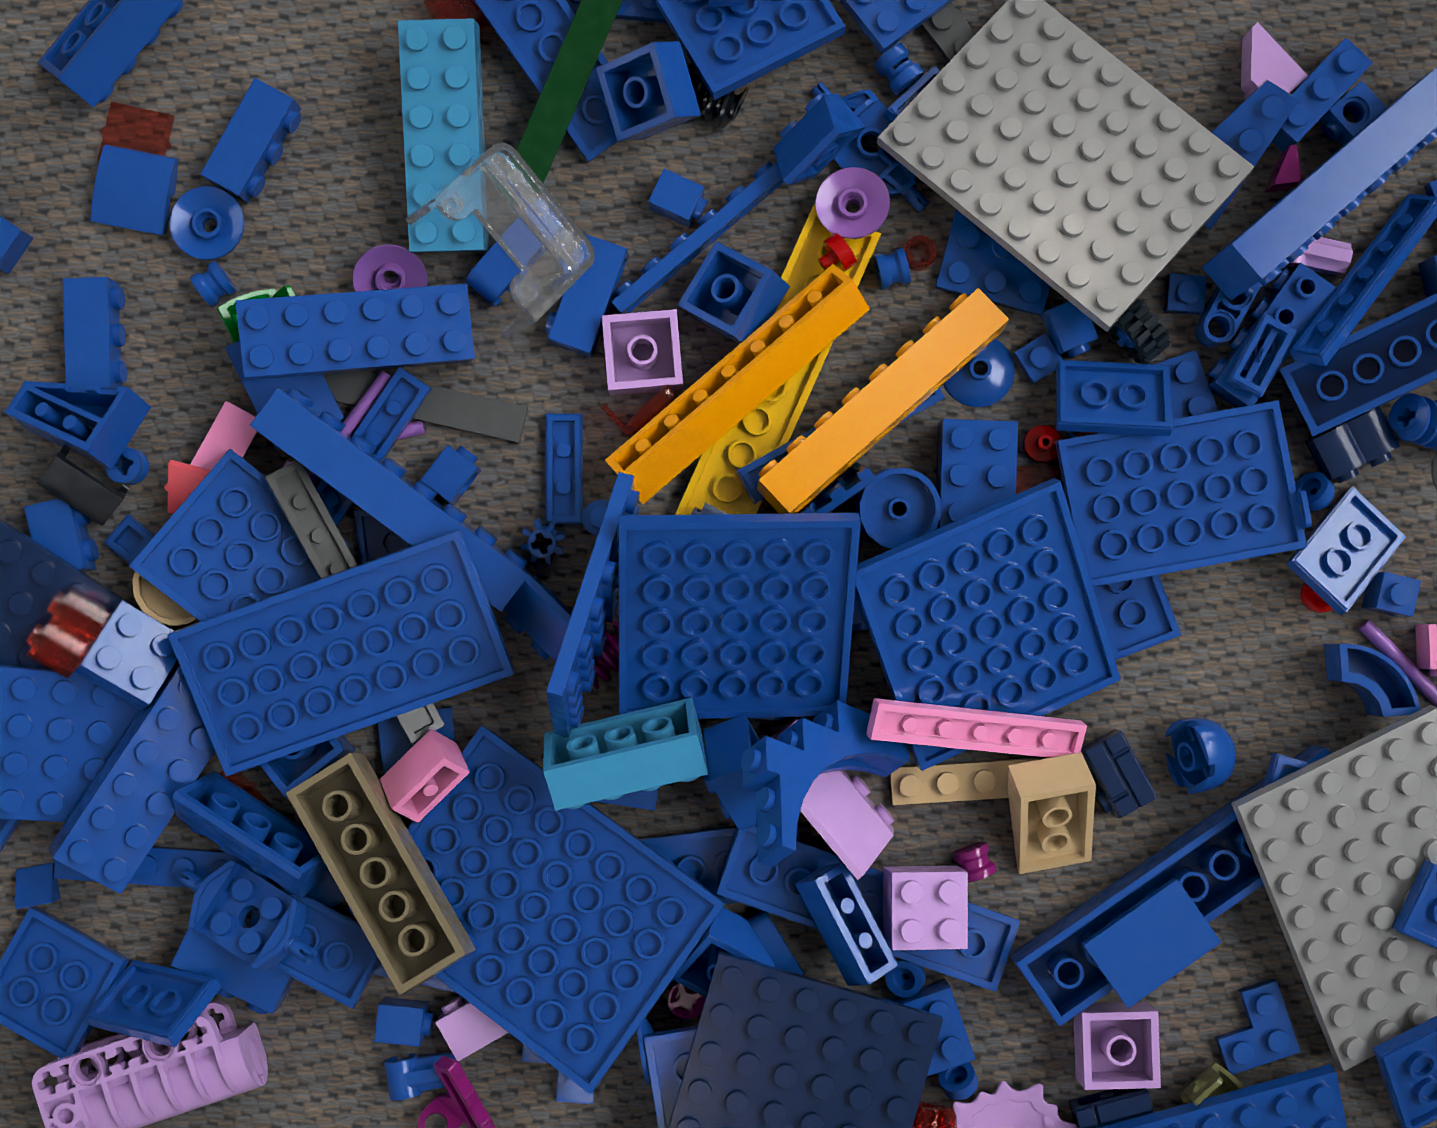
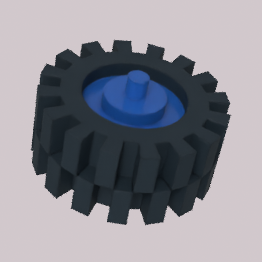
[1108,299,1171,365]

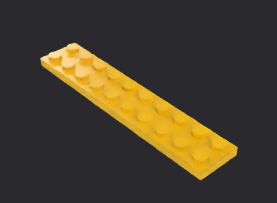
[675,204,881,515]

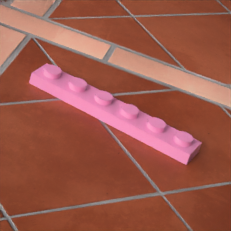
[866,698,1087,758]

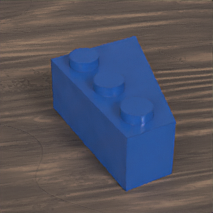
[4,381,151,470]

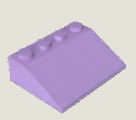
[771,717,895,880]

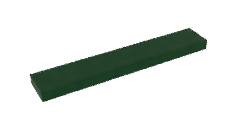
[506,0,623,191]

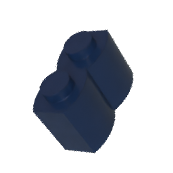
[1305,406,1400,483]

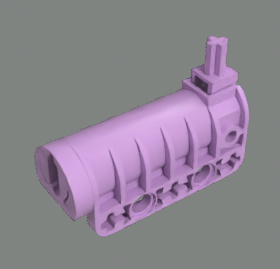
[32,1000,268,1128]

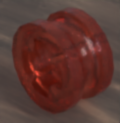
[903,235,937,271]

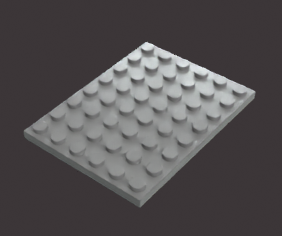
[877,0,1254,332]
[1231,705,1437,1071]

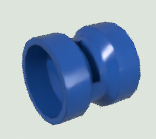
[873,43,924,96]

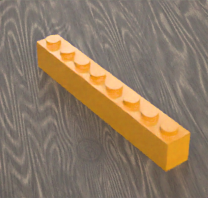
[605,264,870,504]
[757,288,1009,514]

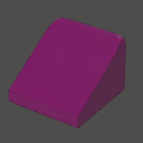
[1264,145,1302,193]

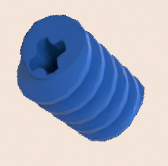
[1388,393,1437,451]

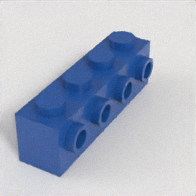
[1207,262,1337,408]

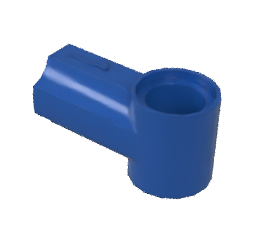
[384,1051,461,1100]

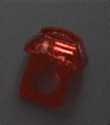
[600,385,679,438]

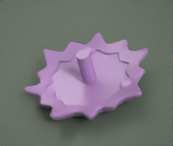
[952,1081,1078,1128]

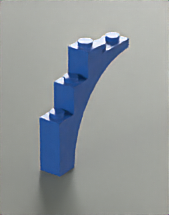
[741,701,910,868]

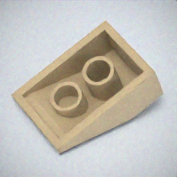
[1008,752,1096,874]

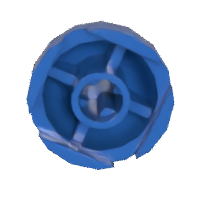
[1165,717,1236,794]

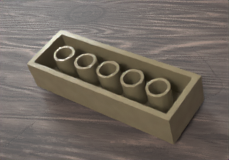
[286,753,476,995]

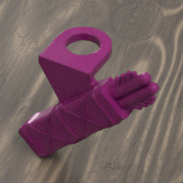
[417,1056,496,1128]

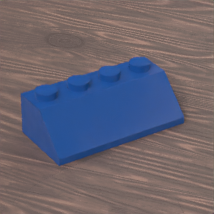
[38,0,183,107]
[172,771,327,898]

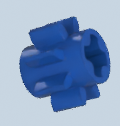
[520,517,566,564]

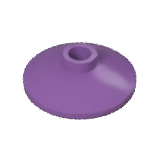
[816,167,890,239]
[353,244,428,292]

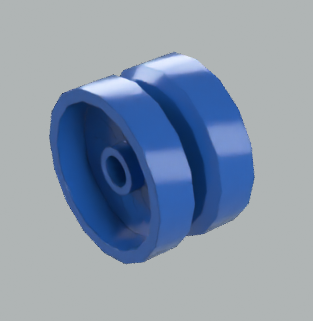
[853,468,941,549]

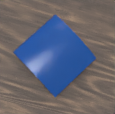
[90,144,178,235]

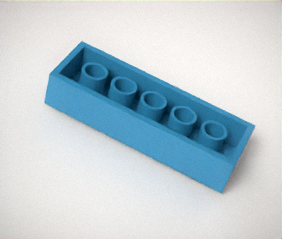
[398,18,489,253]

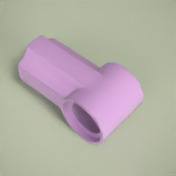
[1286,237,1353,277]

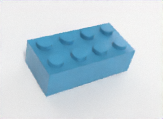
[543,697,708,811]

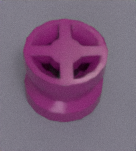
[952,841,997,883]
[668,981,705,1019]

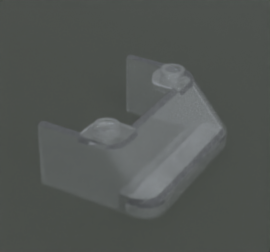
[405,142,595,338]

